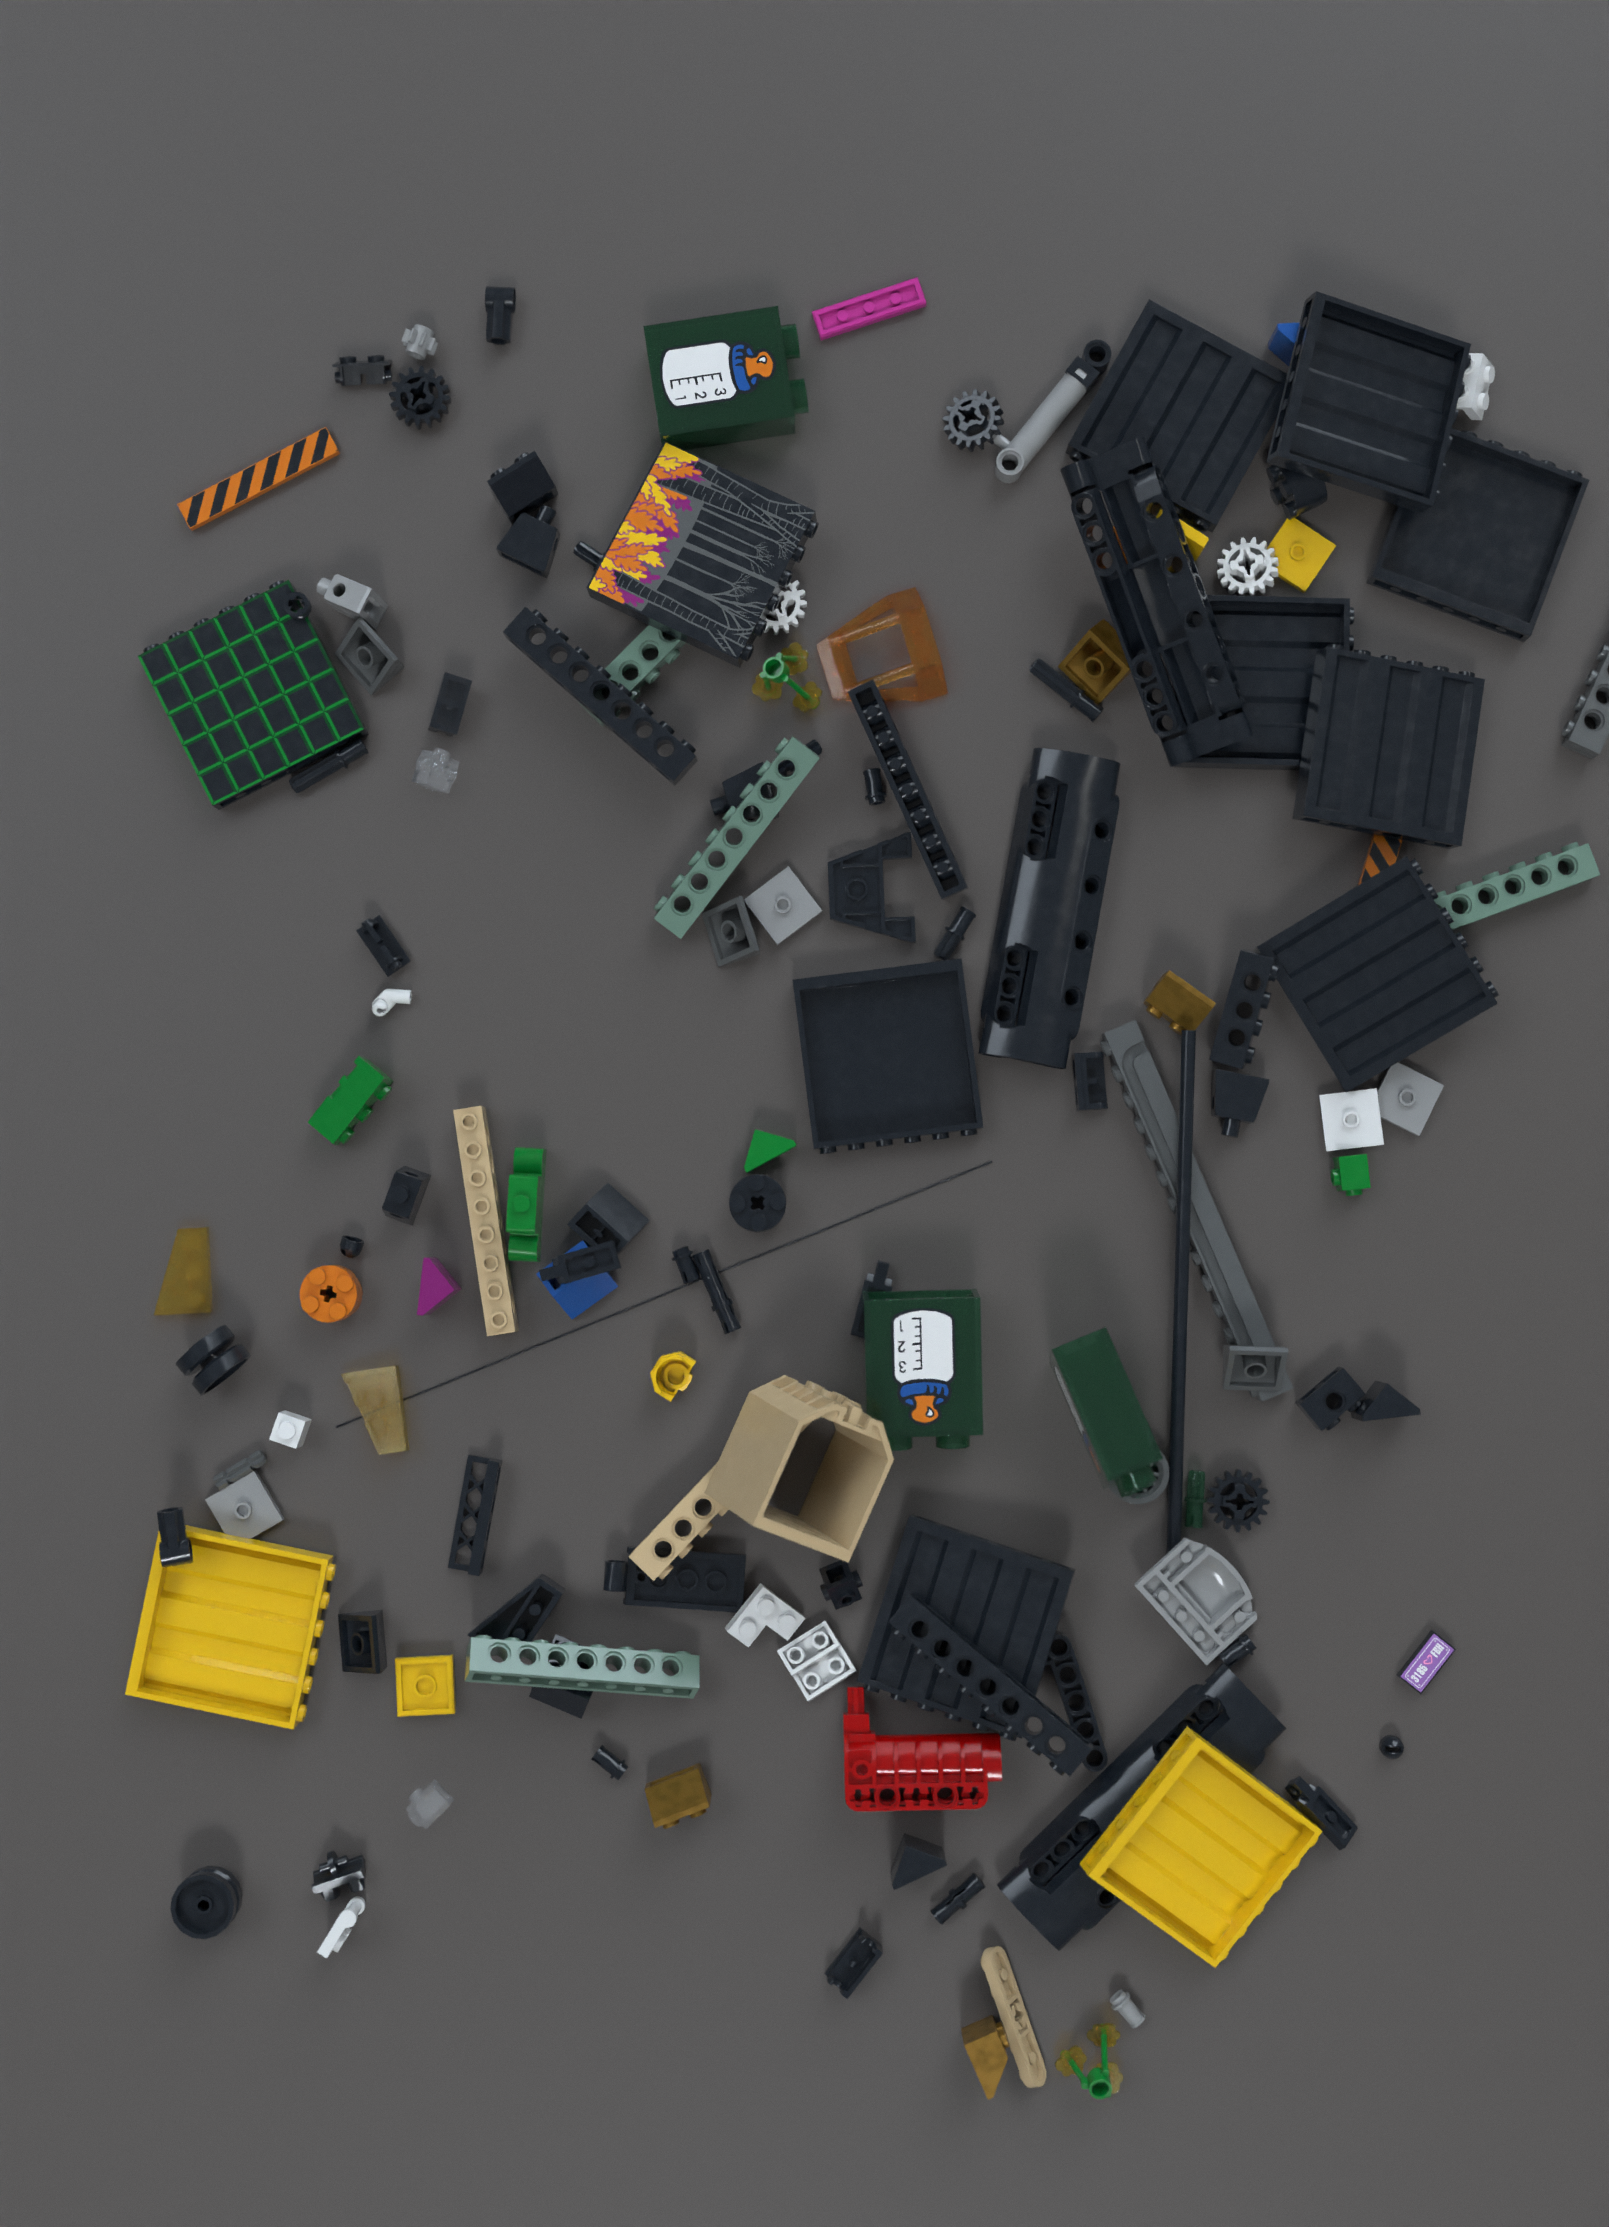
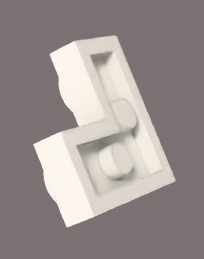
[725,1583,805,1648]

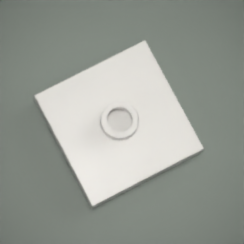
[1319,1088,1384,1151]

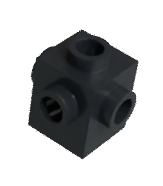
[819,1560,863,1610]

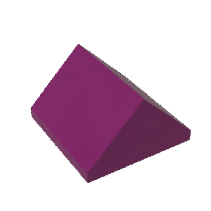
[417,1257,462,1316]

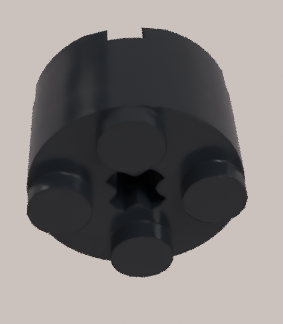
[1266,465,1328,520]
[729,1174,786,1233]

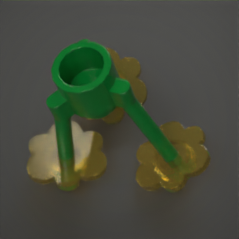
[752,642,822,713]
[1055,2023,1123,2099]

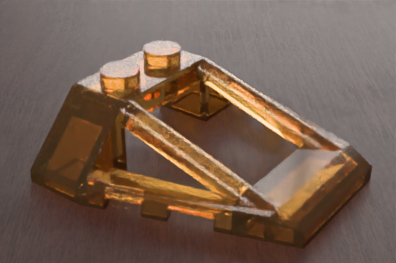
[816,587,948,702]

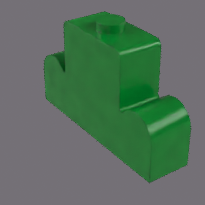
[506,1147,547,1262]

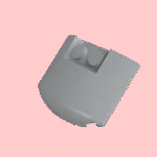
[1134,1538,1257,1665]

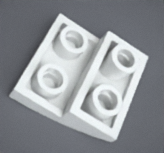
[777,1620,857,1701]

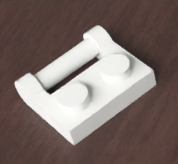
[317,1896,366,1958]

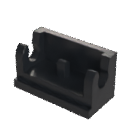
[428,672,472,737]
[1072,1052,1108,1111]
[824,1927,883,1999]

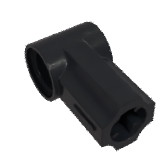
[485,286,516,345]
[157,1507,193,1567]

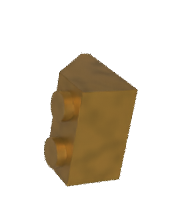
[1058,618,1131,705]
[1143,970,1216,1035]
[961,2015,1010,2100]

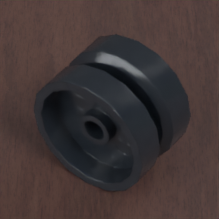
[176,1325,251,1396]
[170,1866,243,1939]

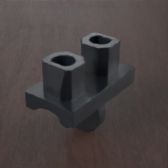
[311,1851,366,1902]

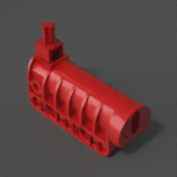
[843,1686,1002,1812]

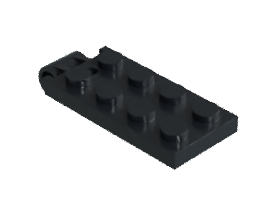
[603,1546,746,1613]

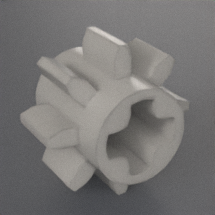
[401,324,438,360]

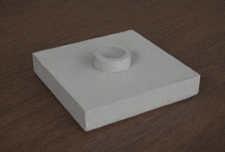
[744,866,822,946]
[1377,1062,1444,1136]
[205,1470,284,1539]

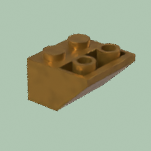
[645,1763,712,1829]

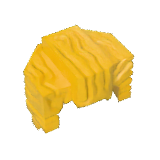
[650,1351,696,1402]

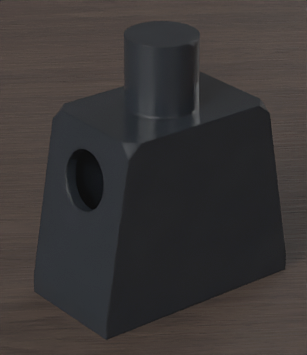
[496,505,560,579]
[710,762,779,820]
[1211,1069,1270,1138]
[382,1166,431,1226]

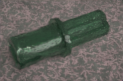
[1184,1470,1207,1528]

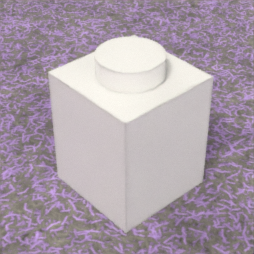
[269,1410,312,1449]

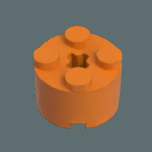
[300,1265,363,1323]

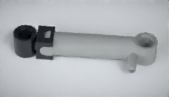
[992,339,1112,483]

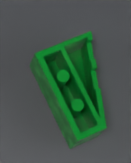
[308,1056,394,1145]

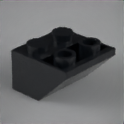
[487,450,558,524]
[567,1183,650,1255]
[529,1634,593,1719]

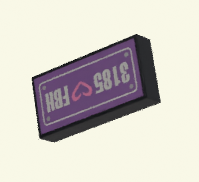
[1397,1630,1456,1694]

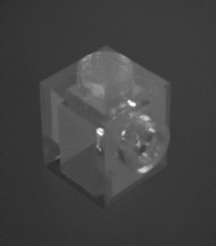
[406,1779,454,1830]

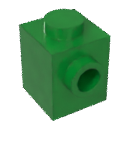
[1330,1154,1371,1196]

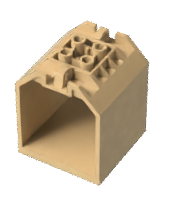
[704,1375,894,1562]

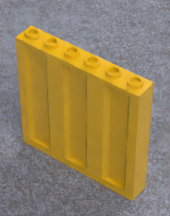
[125,1525,336,1729]
[1079,1726,1323,1968]

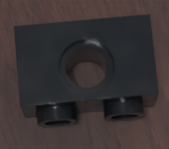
[1295,1366,1366,1431]

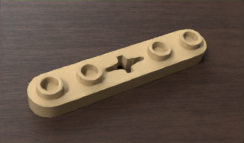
[981,1946,1046,2088]

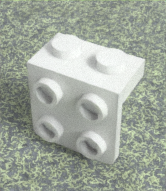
[1456,353,1495,420]

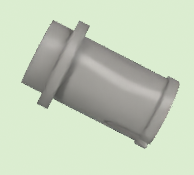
[1110,1989,1146,2029]

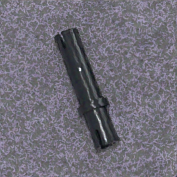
[692,1249,742,1334]

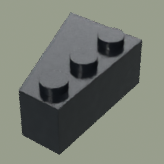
[468,1574,566,1659]

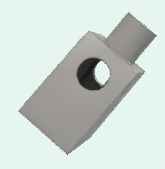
[317,574,388,630]

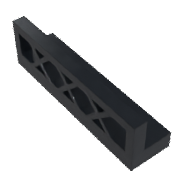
[448,1454,503,1576]

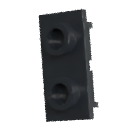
[332,355,392,386]
[356,915,411,977]

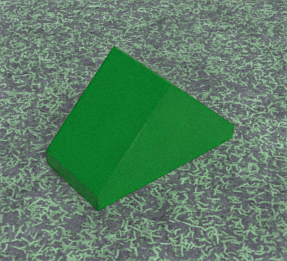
[744,1129,797,1173]

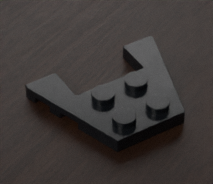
[828,832,916,943]

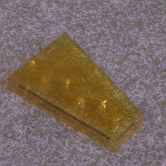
[153,1227,213,1316]
[341,1365,409,1455]

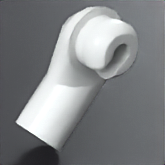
[372,989,412,1016]

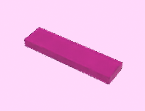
[812,277,926,341]

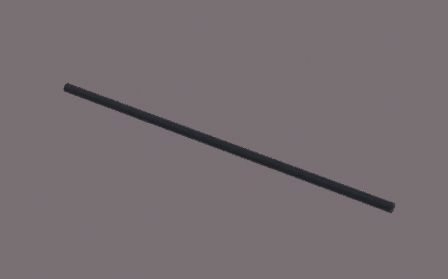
[1166,1030,1196,1554]

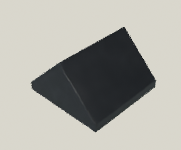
[1351,1381,1421,1421]
[338,1610,387,1674]
[890,1833,947,1890]

